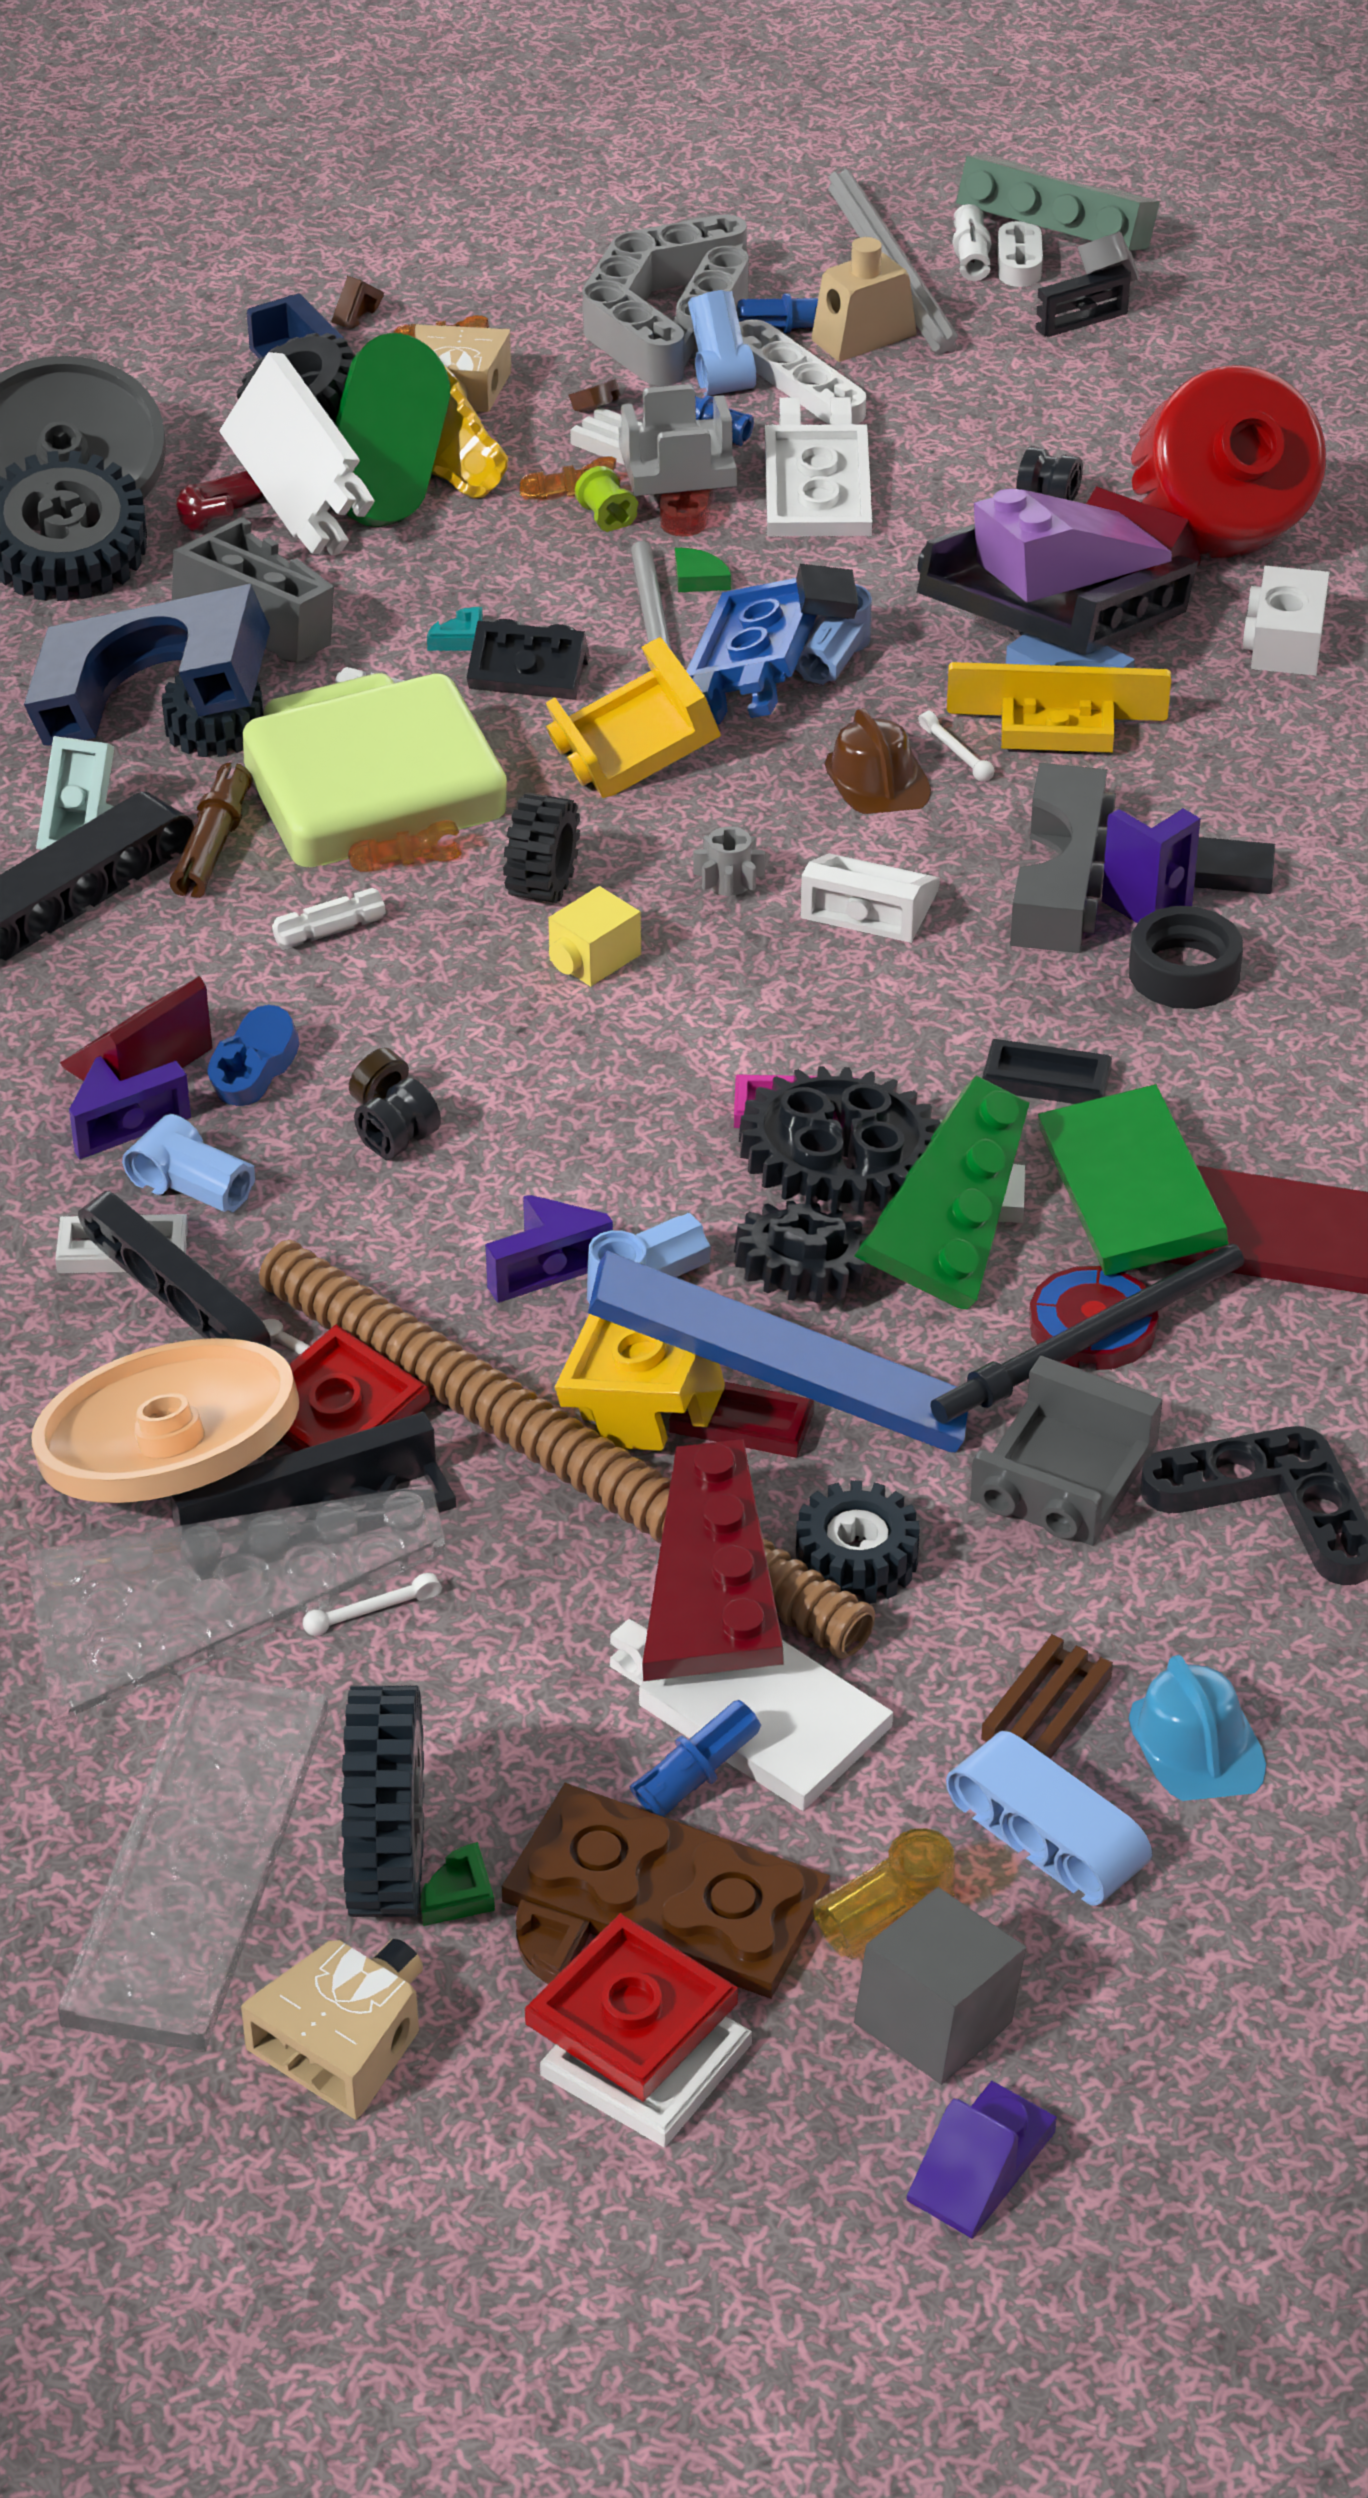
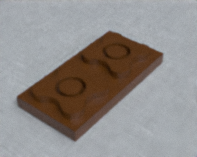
[501,1783,830,1999]

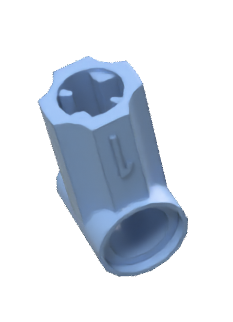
[688,290,756,396]
[795,584,872,685]
[122,1114,255,1212]
[587,1213,711,1304]

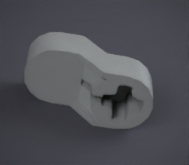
[1077,232,1140,282]

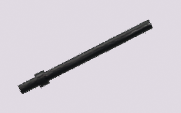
[930,1243,1244,1424]

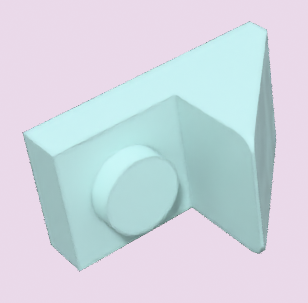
[36,736,114,850]

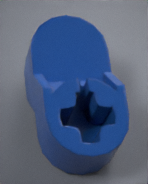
[208,1005,300,1106]

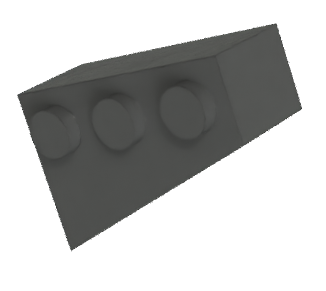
[172,516,334,663]

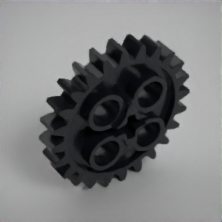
[738,1066,941,1214]

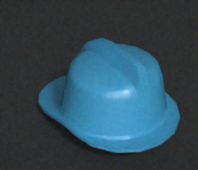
[1128,1655,1266,1801]

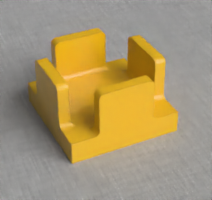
[555,1314,725,1451]

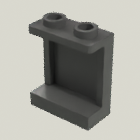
[970,1355,1162,1546]

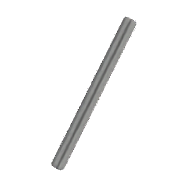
[828,169,958,355]

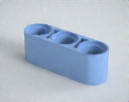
[946,1731,1152,1906]

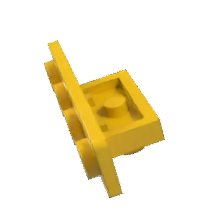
[947,662,1171,752]

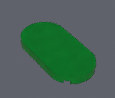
[335,333,450,527]

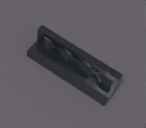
[170,1412,456,1589]

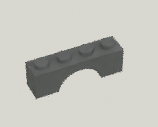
[1010,762,1116,953]

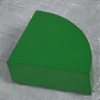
[675,547,731,593]
[421,1842,495,1926]

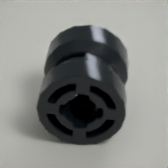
[1016,446,1083,501]
[354,1077,441,1161]

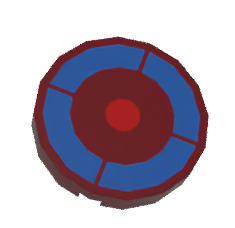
[1029,1266,1159,1370]

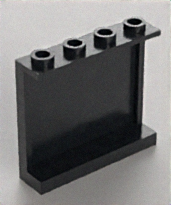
[916,524,1198,655]

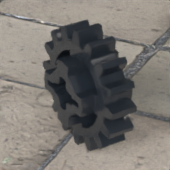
[734,1201,872,1303]

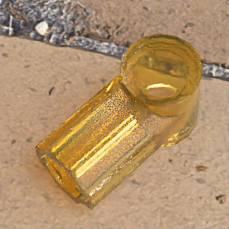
[813,1828,955,1960]

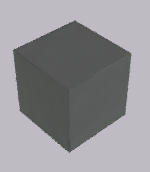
[854,1887,1026,2085]

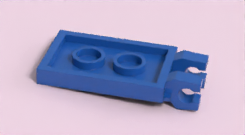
[687,578,817,724]

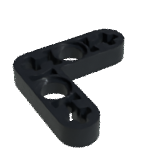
[1140,1426,1368,1585]

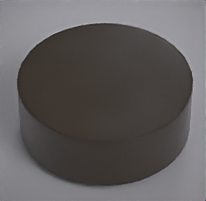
[349,1048,409,1105]

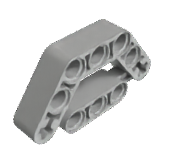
[582,214,749,386]

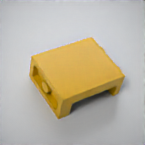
[545,636,721,798]

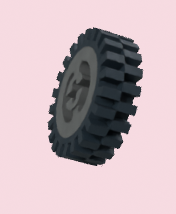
[0,450,147,601]
[342,1685,424,1917]

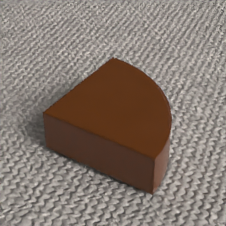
[331,276,385,329]
[569,379,621,412]
[516,1900,590,1984]

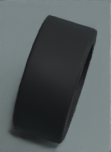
[1129,906,1243,1009]

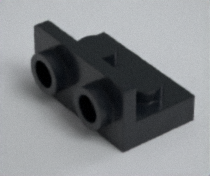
[466,619,590,700]

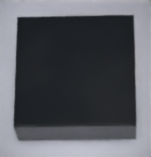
[796,563,859,619]

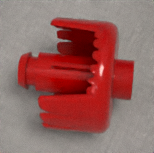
[1131,365,1326,558]

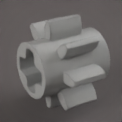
[693,826,765,896]

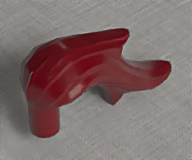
[176,470,264,533]

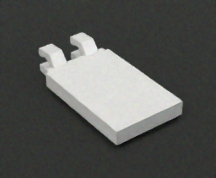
[219,352,375,556]
[765,397,872,536]
[610,1619,893,1811]

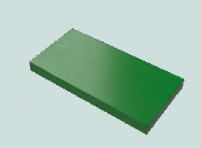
[1038,1084,1229,1276]

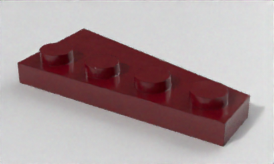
[642,1439,784,1682]

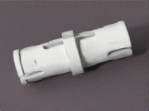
[952,204,991,281]

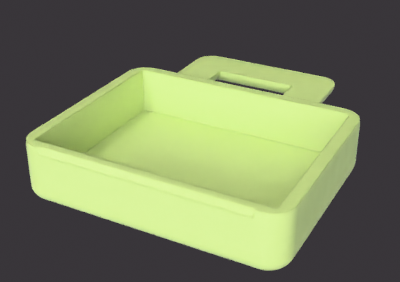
[243,673,507,867]

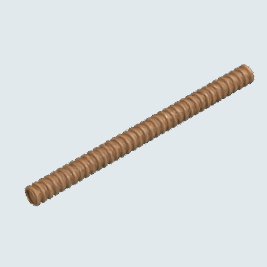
[259,1239,875,1659]

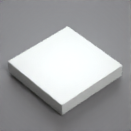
[540,2017,752,2148]

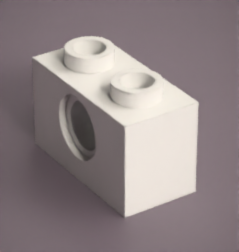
[1242,566,1329,676]

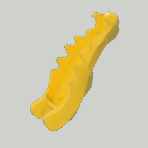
[431,365,508,499]

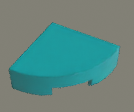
[427,606,483,651]

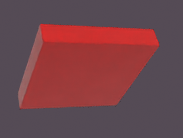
[280,1324,431,1451]
[524,1913,738,2102]

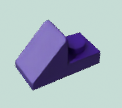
[69,1056,191,1160]
[485,1195,613,1303]
[907,2080,1057,2239]

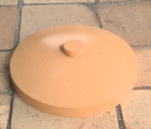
[31,1338,299,1503]

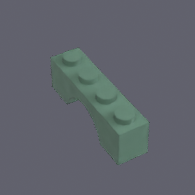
[956,155,1160,251]

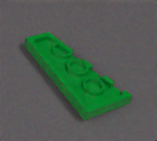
[854,1075,1030,1310]

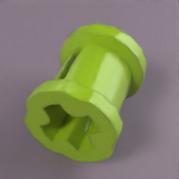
[575,466,638,532]

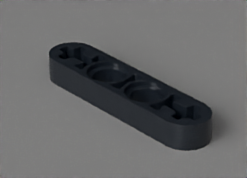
[78,1191,271,1348]

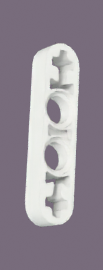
[739,320,866,425]

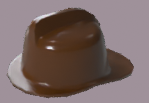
[824,708,931,814]

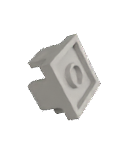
[618,384,737,496]

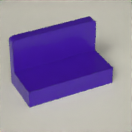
[1101,808,1201,924]

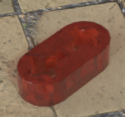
[660,489,713,537]

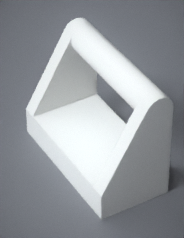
[801,853,940,943]

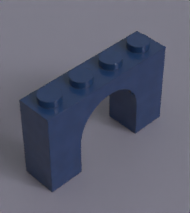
[24,584,270,746]

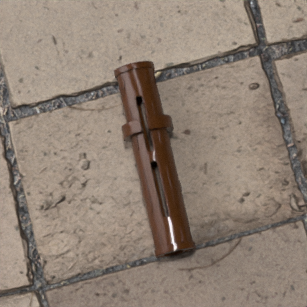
[169,763,253,898]

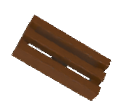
[981,1634,1113,1759]

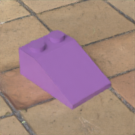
[974,489,1172,603]

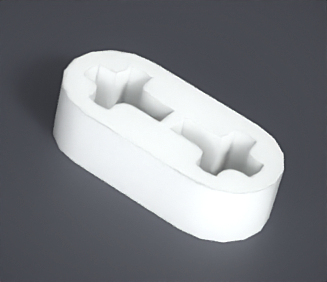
[997,221,1043,287]

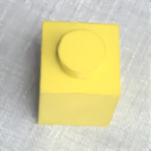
[548,886,641,987]

